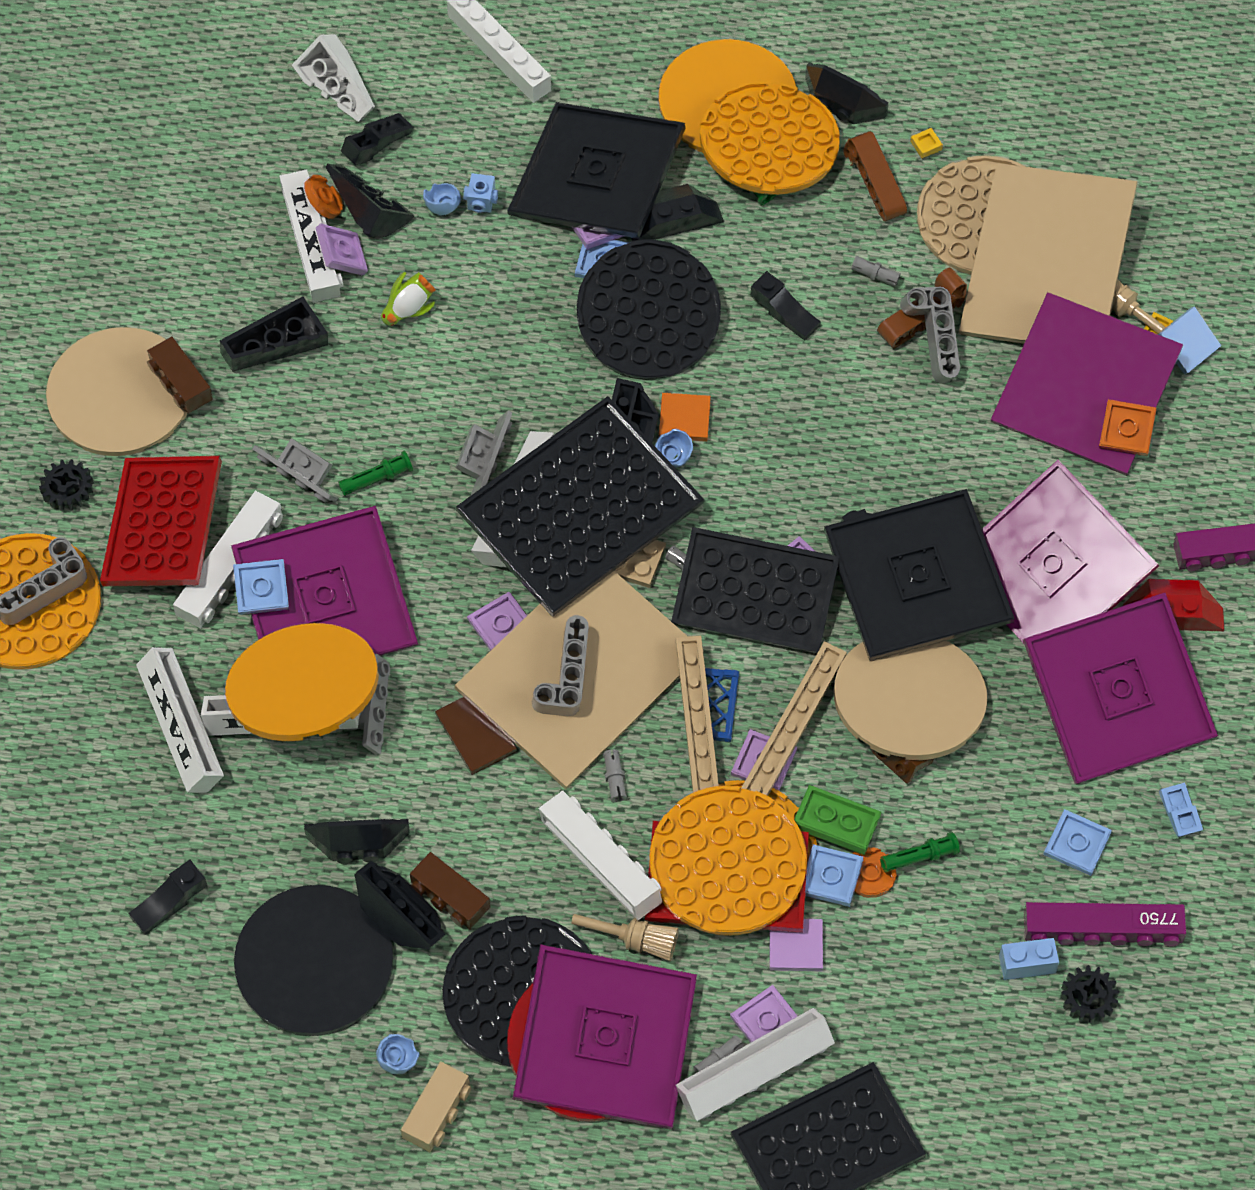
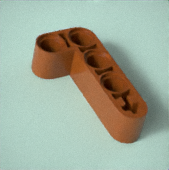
[843,131,907,222]
[877,267,967,349]

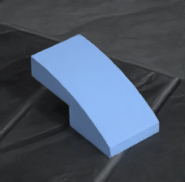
[1159,783,1203,837]

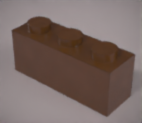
[147,336,213,414]
[410,852,490,930]

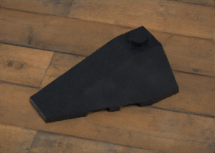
[326,163,414,238]

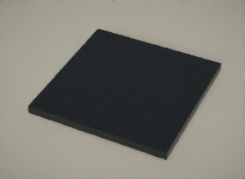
[507,102,686,238]
[824,489,1015,661]

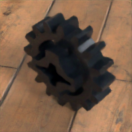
[39,459,94,511]
[1060,965,1119,1024]

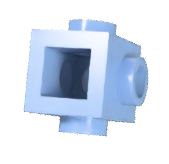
[463,173,498,213]

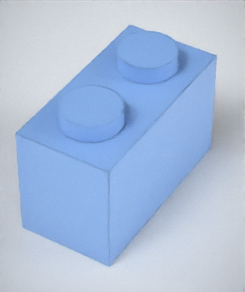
[999,938,1059,980]

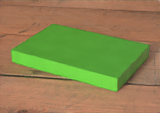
[794,785,882,855]

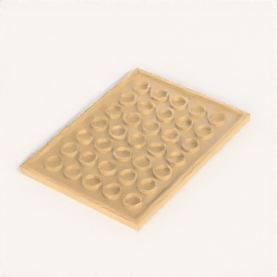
[959,163,1137,344]
[454,571,704,789]

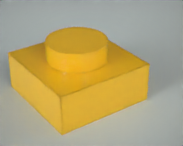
[910,128,943,159]

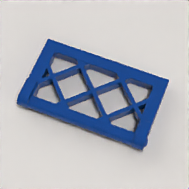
[705,668,740,742]

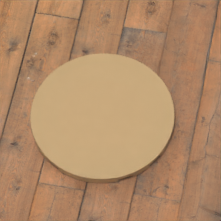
[917,156,1026,275]
[46,327,187,456]
[834,641,987,760]

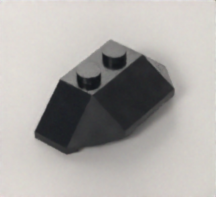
[805,63,889,125]
[631,184,724,241]
[612,378,659,443]
[304,819,410,864]
[354,861,445,949]

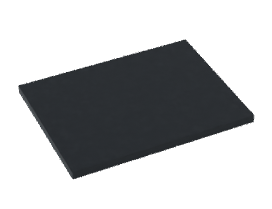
[456,396,705,617]

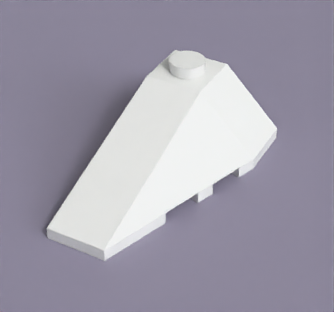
[292,34,375,122]

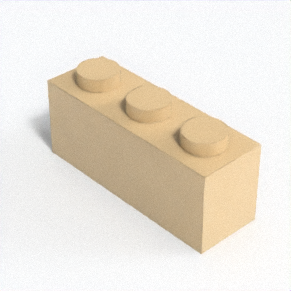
[401,1061,471,1152]

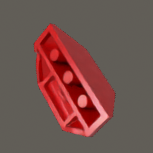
[1123,579,1224,632]

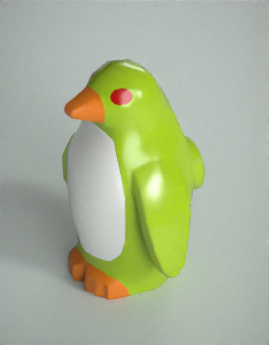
[381,272,436,326]

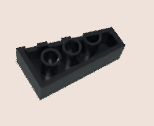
[219,296,328,372]

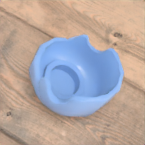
[423,183,461,216]
[655,429,693,468]
[376,1034,419,1074]

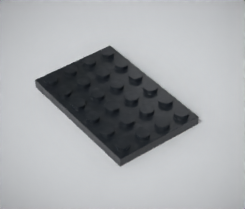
[671,527,840,654]
[730,1062,926,1190]

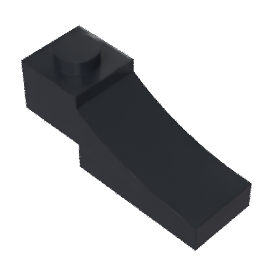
[341,113,414,166]
[750,271,821,341]
[128,860,208,935]

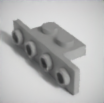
[455,411,512,496]
[252,438,338,503]
[347,654,390,755]

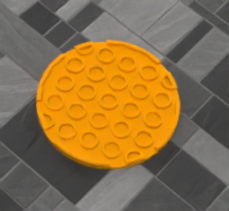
[659,39,796,153]
[700,81,840,194]
[0,533,101,669]
[225,623,379,741]
[649,785,807,936]

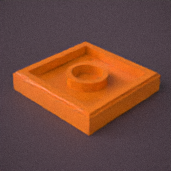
[659,393,711,442]
[1099,399,1157,456]

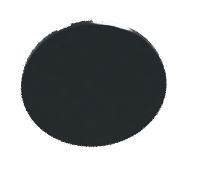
[577,240,721,380]
[234,885,393,1036]
[442,915,592,1067]

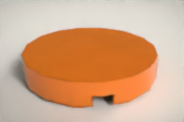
[304,175,343,219]
[853,847,896,898]

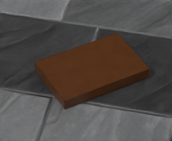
[435,697,517,775]

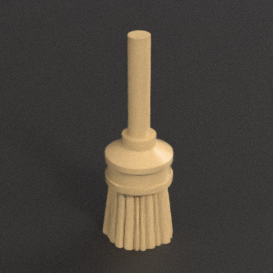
[1111,280,1166,334]
[571,914,679,961]

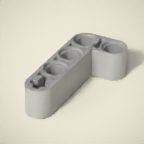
[900,287,960,384]
[0,537,87,625]
[532,615,589,716]

